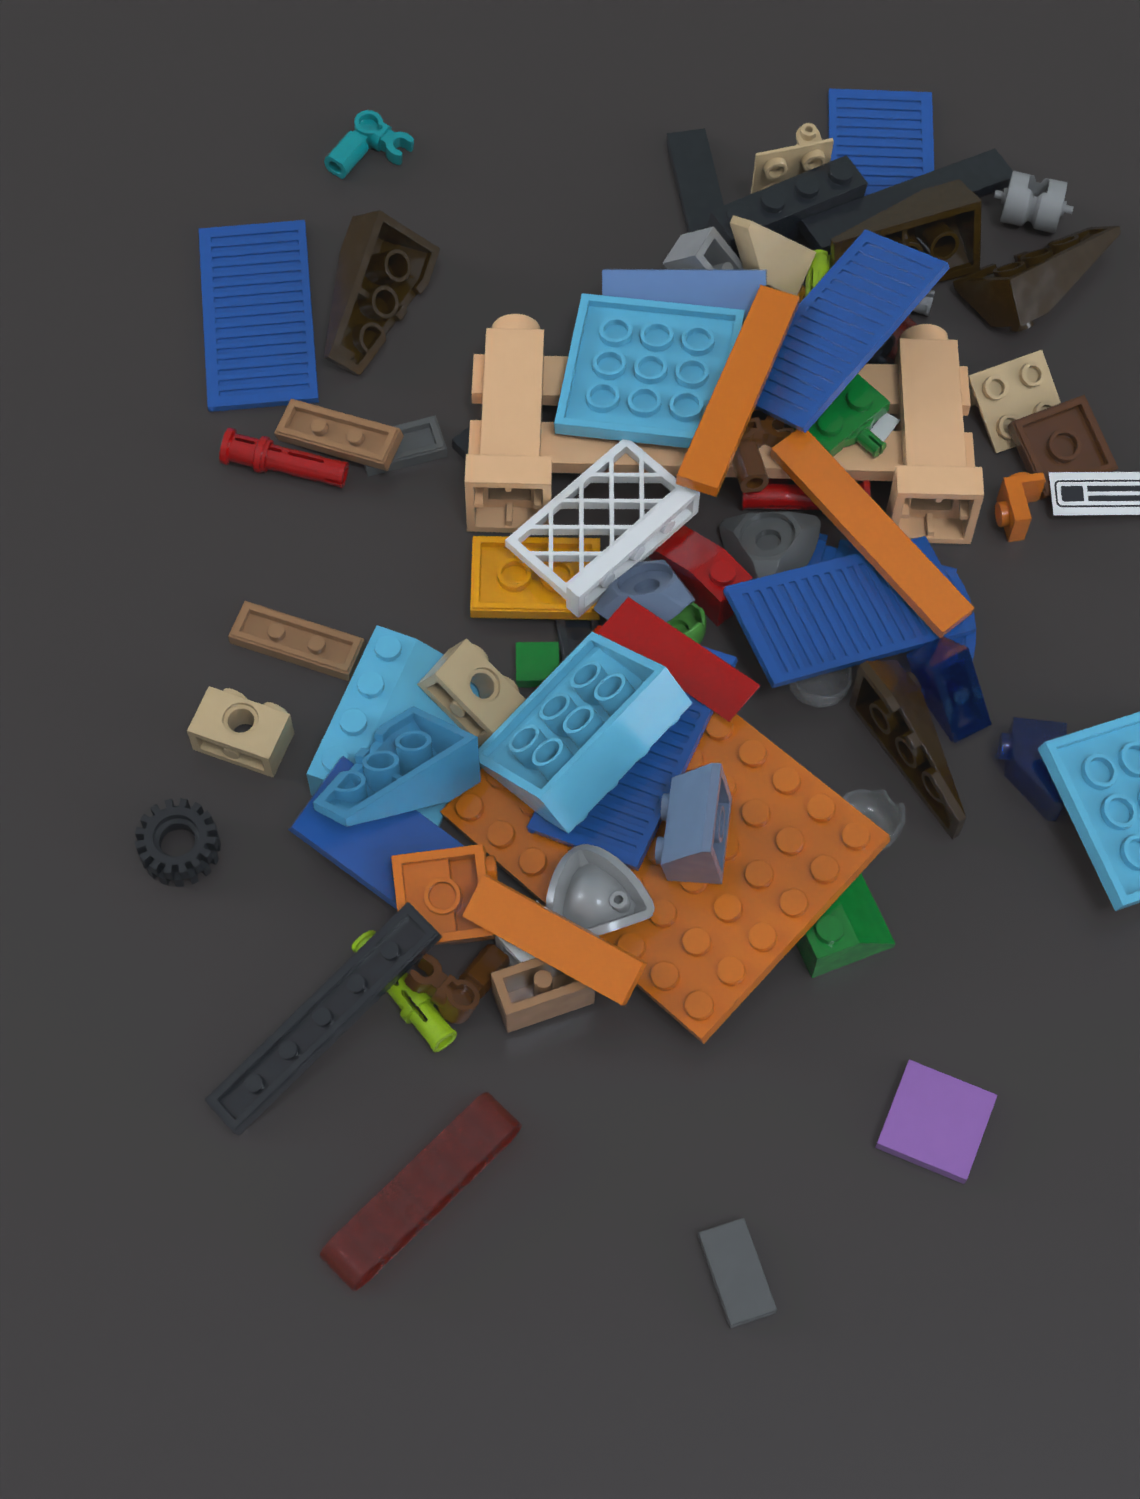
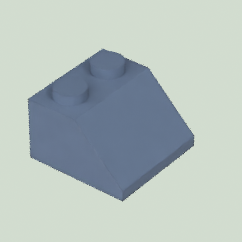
[655,763,732,884]

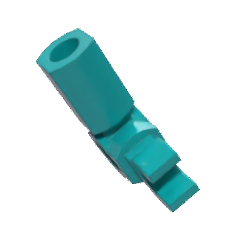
[324,110,414,179]

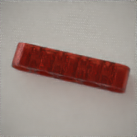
[319,1092,522,1292]

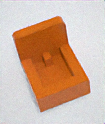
[995,472,1046,542]

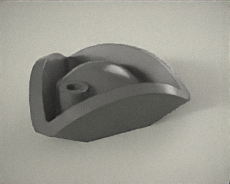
[720,512,821,579]

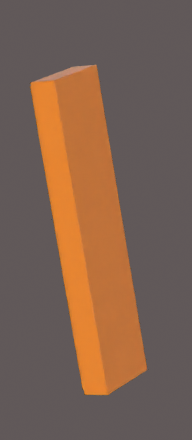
[462,875,647,1005]

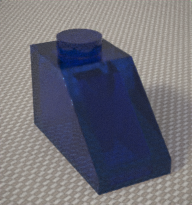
[906,636,992,743]
[998,717,1067,821]

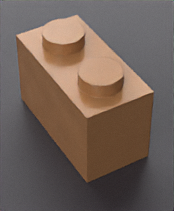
[491,958,595,1033]

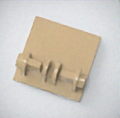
[751,123,834,194]
[968,350,1061,454]

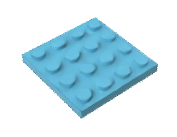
[554,293,745,448]
[1038,712,1140,911]

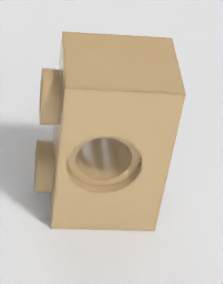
[417,638,526,746]
[187,686,294,778]

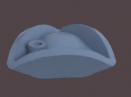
[594,559,695,622]

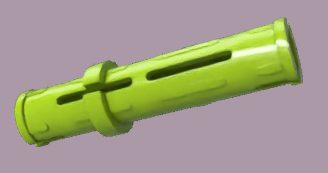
[351,930,457,1052]

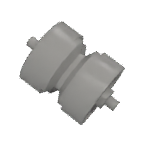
[994,171,1074,234]

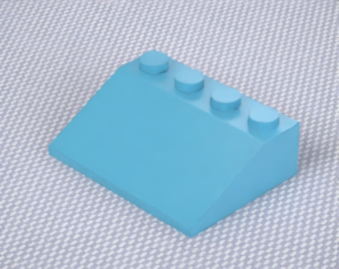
[306,625,480,827]
[479,632,692,834]

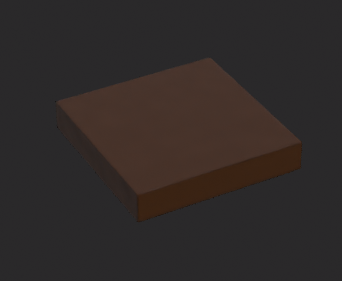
[1007,394,1119,501]

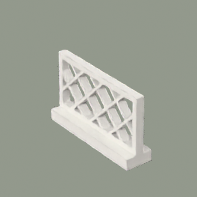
[505,439,700,618]

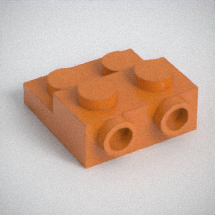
[391,844,498,945]

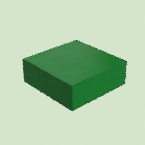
[516,642,559,688]

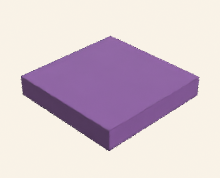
[875,1059,998,1184]

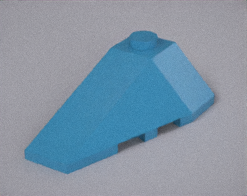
[313,706,481,827]

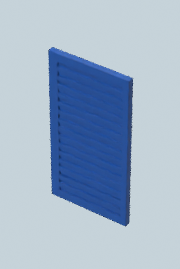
[828,88,934,255]
[198,220,319,412]
[755,229,950,433]
[723,536,977,688]
[527,646,737,871]

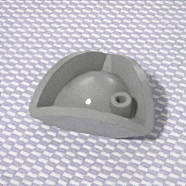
[545,844,655,936]

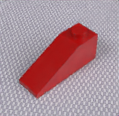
[648,525,753,627]

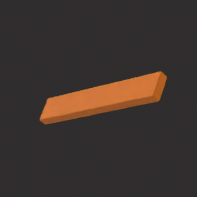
[676,285,800,497]
[770,429,975,638]

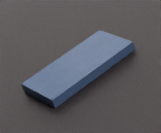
[602,269,767,321]

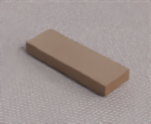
[274,399,404,471]
[228,601,366,682]

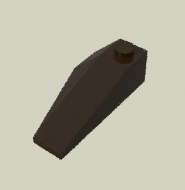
[831,179,982,281]
[324,210,440,376]
[953,226,1121,332]
[849,660,966,840]

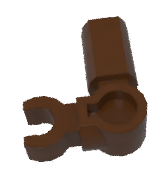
[732,416,791,493]
[404,944,510,1024]

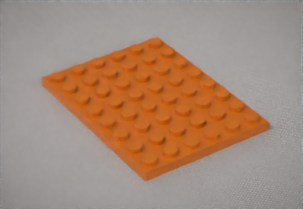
[440,712,890,1044]

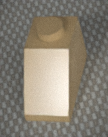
[730,215,816,296]

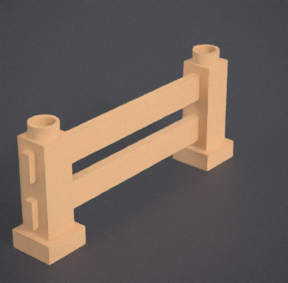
[465,314,984,544]

